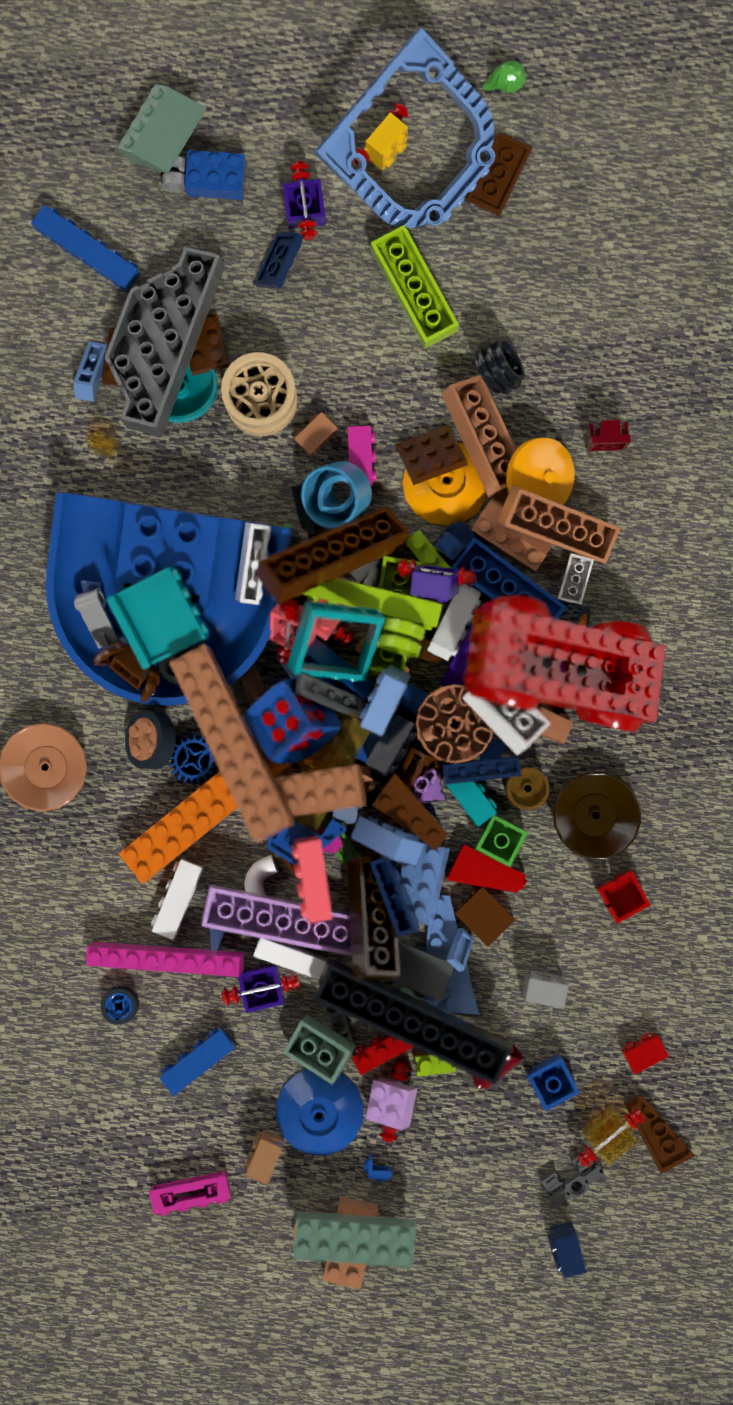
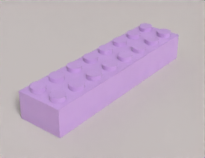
[201,884,353,956]

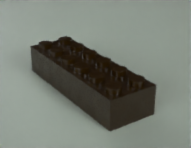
[347,856,400,980]

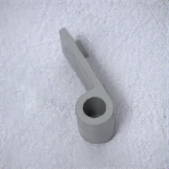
[74,588,120,649]

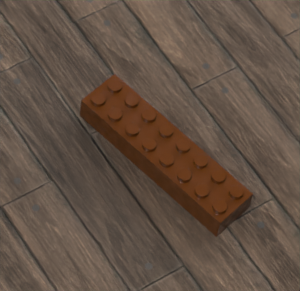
[256,506,410,604]

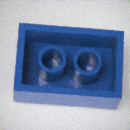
[185,150,246,200]

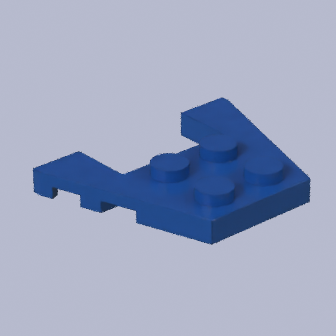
[267,819,347,865]

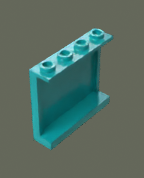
[106,565,209,670]

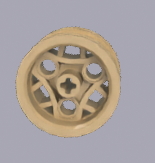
[221,352,298,436]

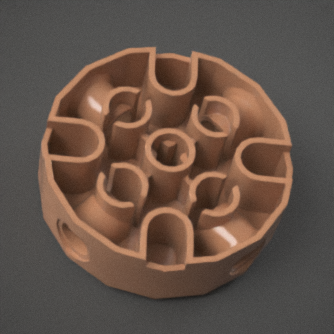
[415,685,493,764]

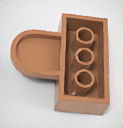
[293,1196,378,1289]

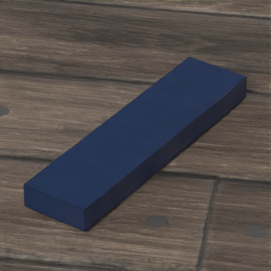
[442,756,521,785]

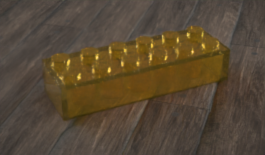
[292,712,370,831]

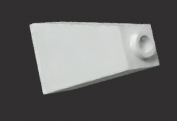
[253,938,329,980]

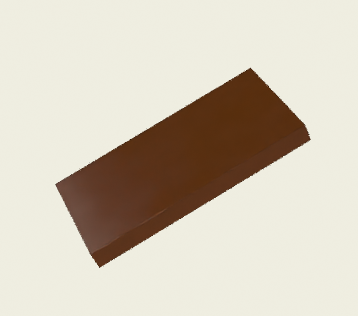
[466,132,532,217]

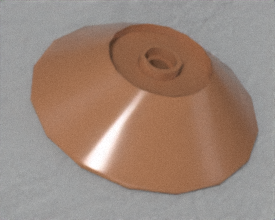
[0,723,87,812]

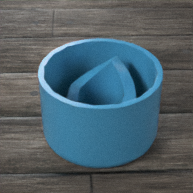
[301,461,372,528]

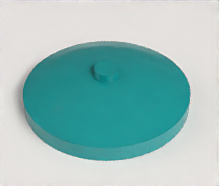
[168,365,218,423]

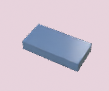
[447,928,474,972]

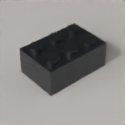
[366,713,419,782]

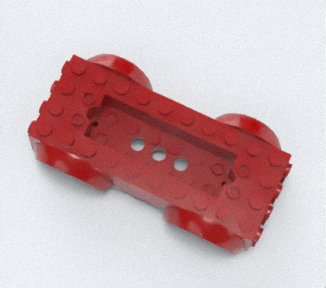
[464,596,665,732]

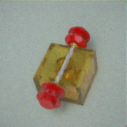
[577,1105,645,1168]

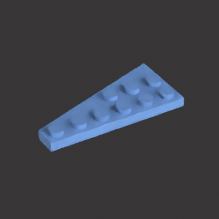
[422,895,479,1015]

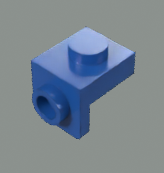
[364,1154,392,1182]

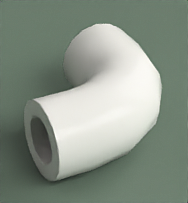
[244,855,279,895]

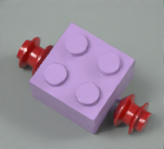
[366,1062,417,1142]

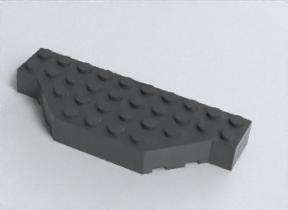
[104,247,225,437]

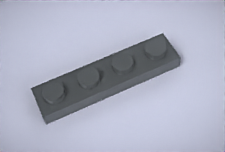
[295,673,363,719]

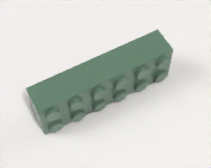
[293,1211,416,1268]

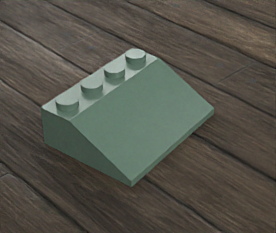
[117,84,206,174]

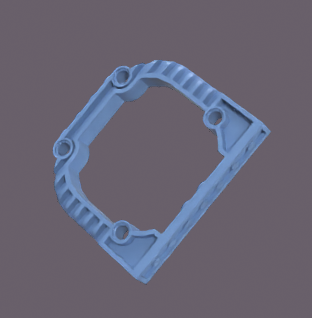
[313,28,495,228]

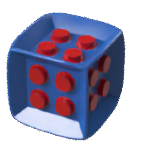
[245,679,341,763]

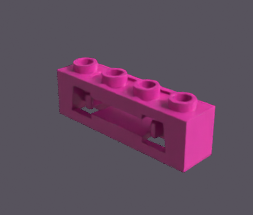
[149,1171,232,1216]

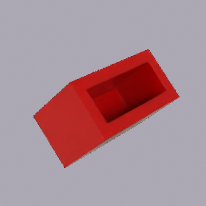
[621,1032,669,1075]

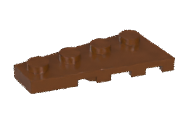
[373,772,448,850]
[624,1094,695,1174]

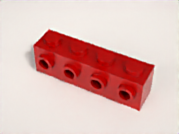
[351,1034,413,1075]

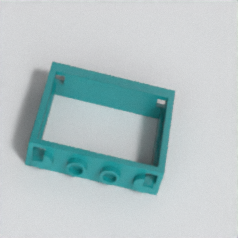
[288,601,385,682]

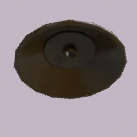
[553,772,641,860]

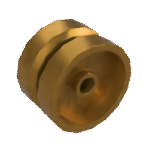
[504,767,550,810]

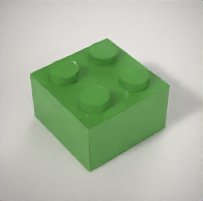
[474,815,528,867]

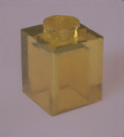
[87,430,119,460]

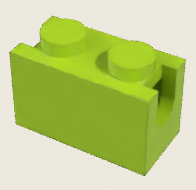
[414,1052,456,1077]

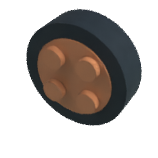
[125,710,177,769]

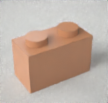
[294,412,338,458]

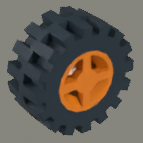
[562,603,590,627]

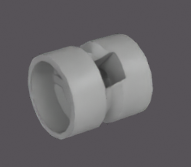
[162,156,187,191]

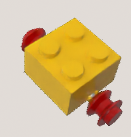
[351,103,409,171]

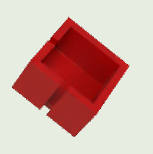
[595,869,651,924]

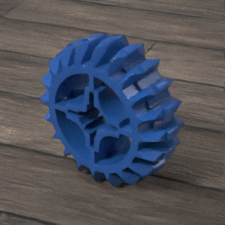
[169,733,219,785]

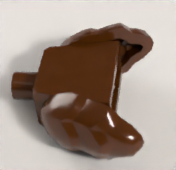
[93,642,160,702]

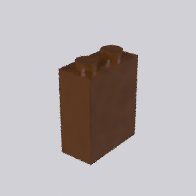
[454,886,515,947]

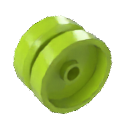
[377,618,425,657]

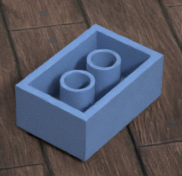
[360,665,410,736]
[351,815,424,865]

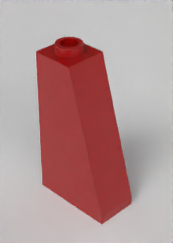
[446,844,527,893]

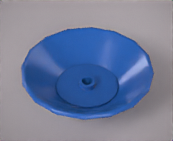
[276,1069,363,1156]

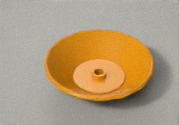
[402,442,487,526]

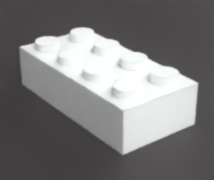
[557,553,594,605]

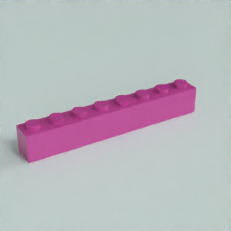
[86,942,244,977]

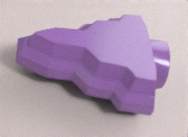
[412,769,445,804]

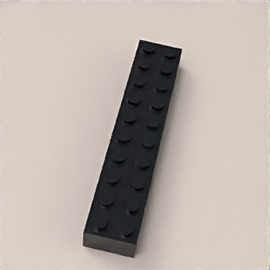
[314,959,513,1085]

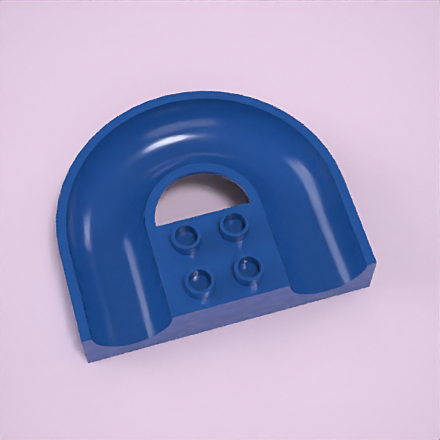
[46,492,294,706]

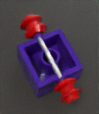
[283,161,326,240]
[398,558,476,602]
[221,964,300,1013]

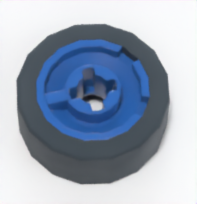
[101,986,139,1025]

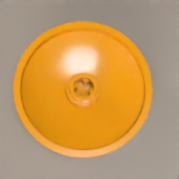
[506,437,575,505]

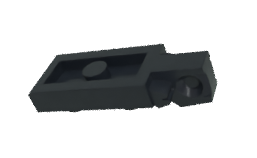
[291,484,318,537]

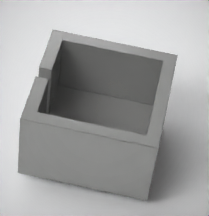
[522,970,569,1009]

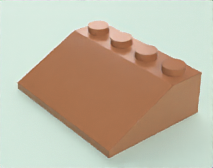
[471,491,553,574]

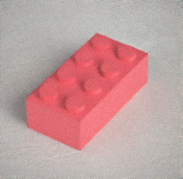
[291,836,332,923]

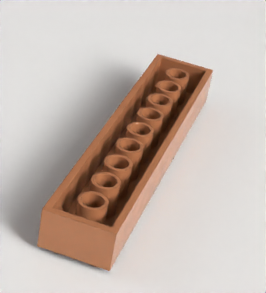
[170,644,295,842]

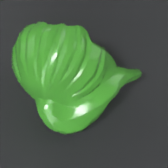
[482,60,527,93]

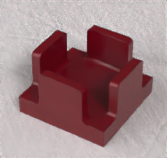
[586,420,631,452]

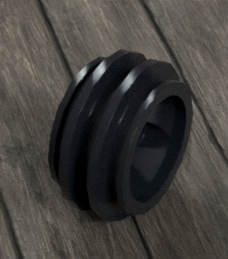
[474,336,525,395]

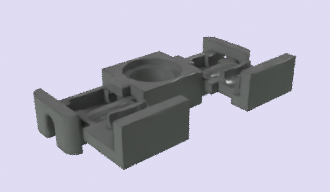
[539,1149,606,1210]

